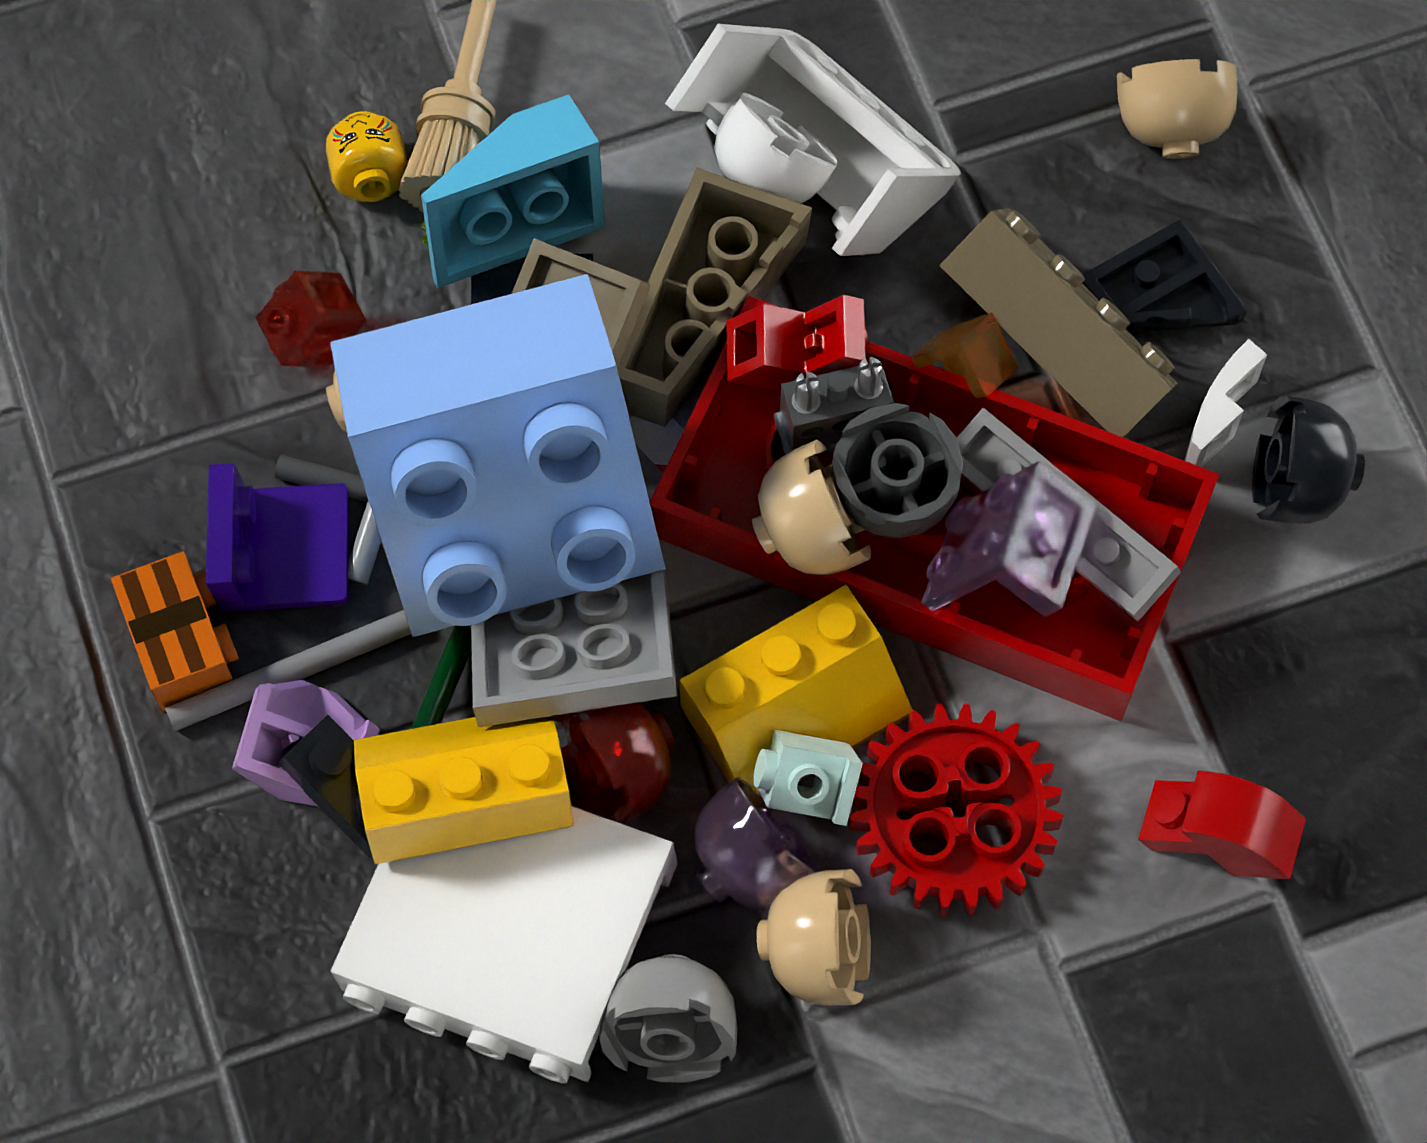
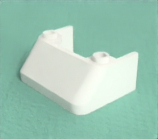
[665,24,961,256]

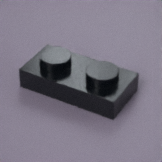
[277,715,372,858]

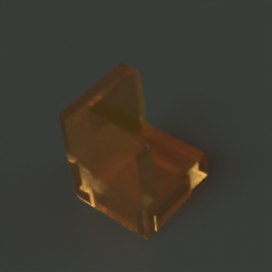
[911,313,1019,399]

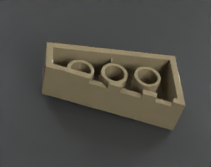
[617,168,812,427]

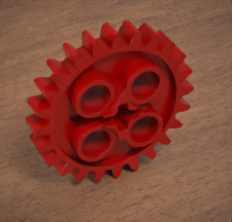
[848,704,1063,916]

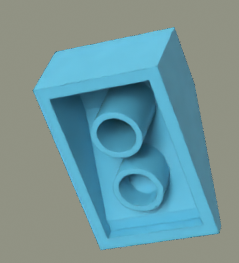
[421,94,605,288]

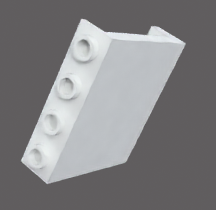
[330,806,678,1083]

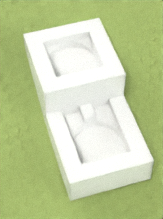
[1184,339,1267,467]

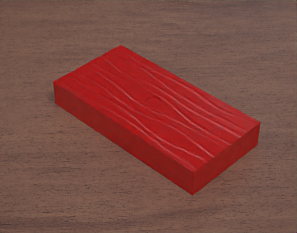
[650,295,1220,722]

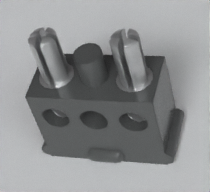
[774,357,894,455]

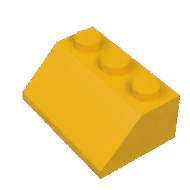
[679,585,913,811]
[354,716,574,864]

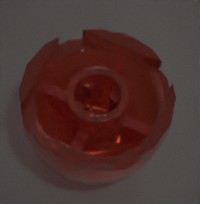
[553,702,674,825]

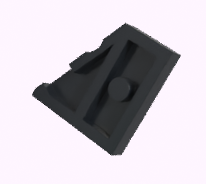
[1082,219,1248,333]

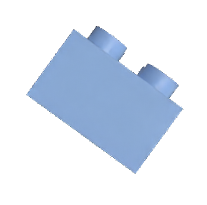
[330,274,666,637]

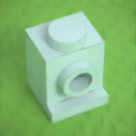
[754,730,863,826]

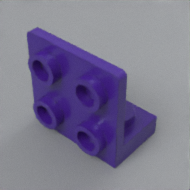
[206,463,349,612]

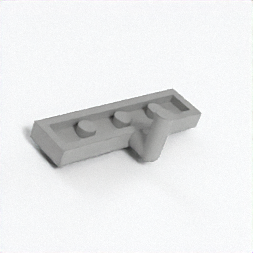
[957,408,1181,622]

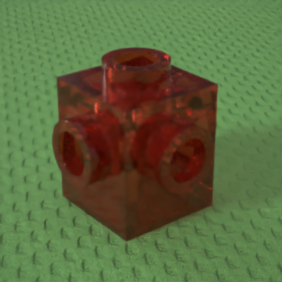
[255,270,367,369]

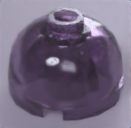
[694,776,821,911]

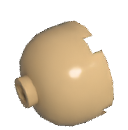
[1117,59,1238,159]
[752,440,871,575]
[757,869,871,1006]

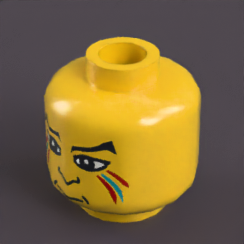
[326,111,408,202]

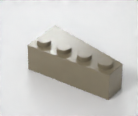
[939,208,1178,437]

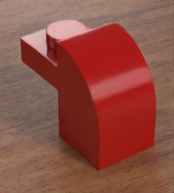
[726,295,867,390]
[1138,771,1306,879]

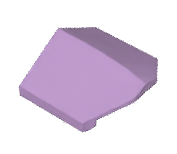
[232,680,380,807]

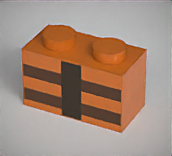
[111,551,239,712]

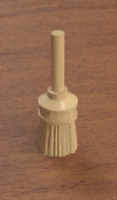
[399,0,497,212]

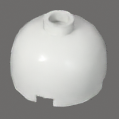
[715,93,838,204]

